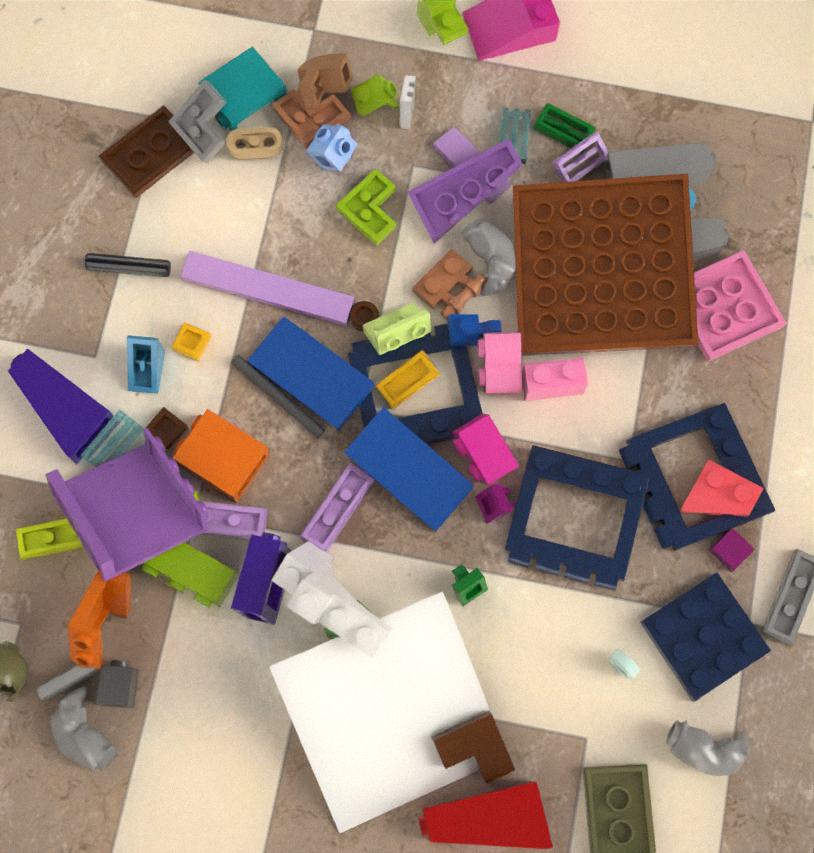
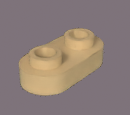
[226,127,283,159]

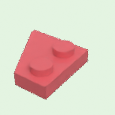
[680,460,764,517]

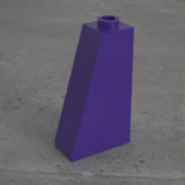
[8,348,115,465]

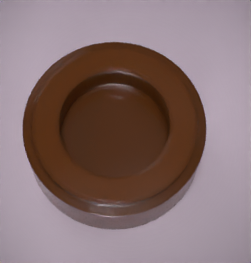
[350,301,379,332]

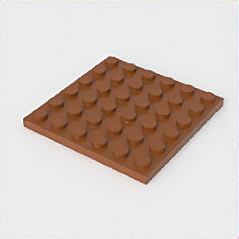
[513,173,698,356]

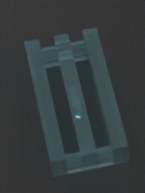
[500,107,531,164]
[81,409,144,467]

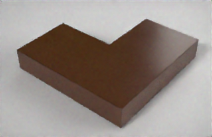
[431,711,515,784]

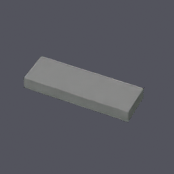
[761,549,814,646]

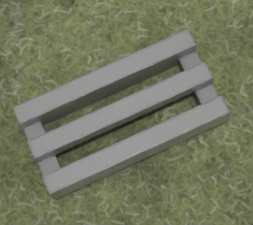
[36,664,103,701]

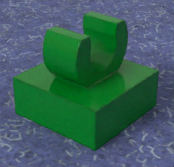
[452,564,488,606]

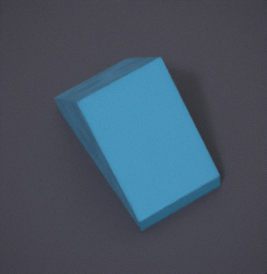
[127,335,165,394]

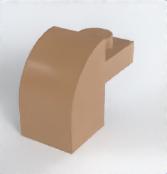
[297,53,353,109]

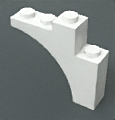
[271,541,392,658]

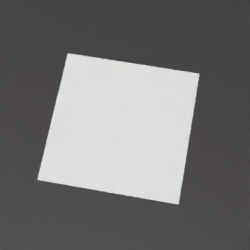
[269,591,490,833]

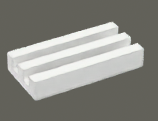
[400,75,416,130]

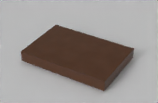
[99,105,194,198]

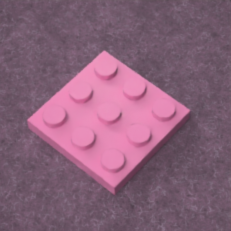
[694,250,787,362]

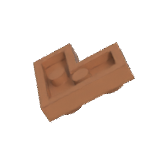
[272,89,350,149]

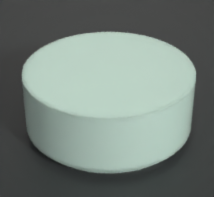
[609,649,640,679]

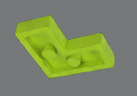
[336,168,397,247]

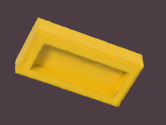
[376,350,441,410]

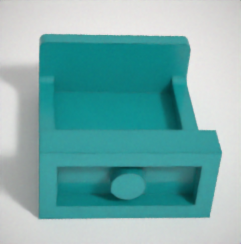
[198,46,287,132]

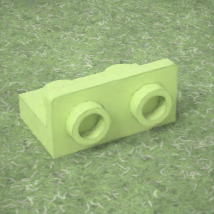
[363,302,431,355]

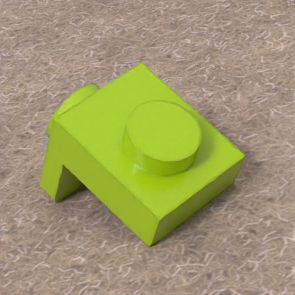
[351,74,398,117]

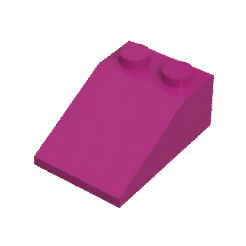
[463,0,560,61]

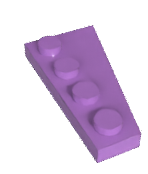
[408,139,522,244]

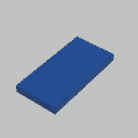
[247,316,376,431]
[344,407,475,532]

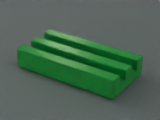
[533,103,596,154]

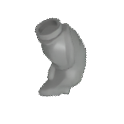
[461,219,516,296]
[50,686,120,772]
[666,720,750,776]

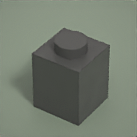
[96,660,139,708]

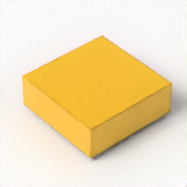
[171,322,212,362]

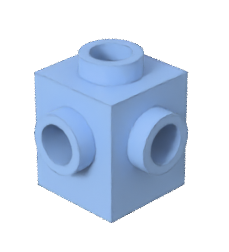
[306,124,358,172]

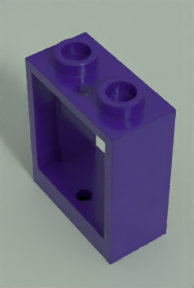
[231,532,291,625]

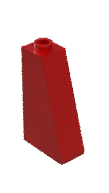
[418,781,553,849]

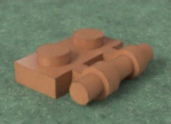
[412,249,487,320]

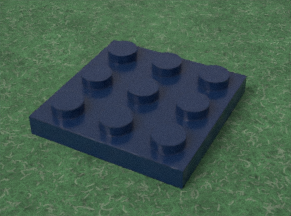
[640,573,771,702]

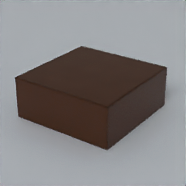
[146,407,188,450]

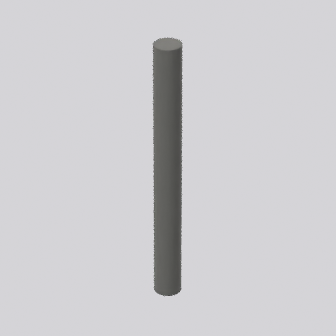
[231,354,325,439]

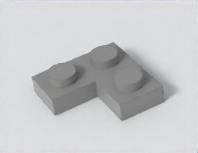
[169,80,227,163]

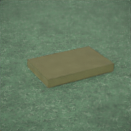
[582,764,656,853]

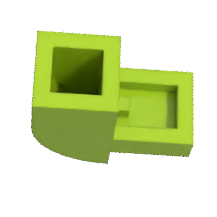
[417,0,468,45]

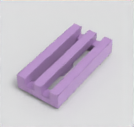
[550,132,608,182]

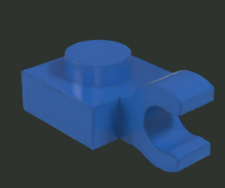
[447,314,502,346]

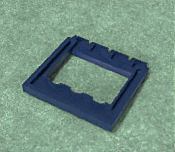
[348,324,483,444]
[618,403,776,551]
[505,445,650,591]

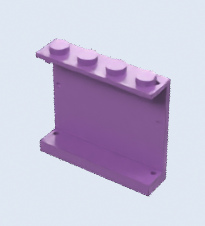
[46,428,209,582]

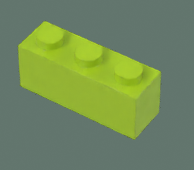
[141,542,239,608]

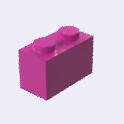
[451,414,519,485]

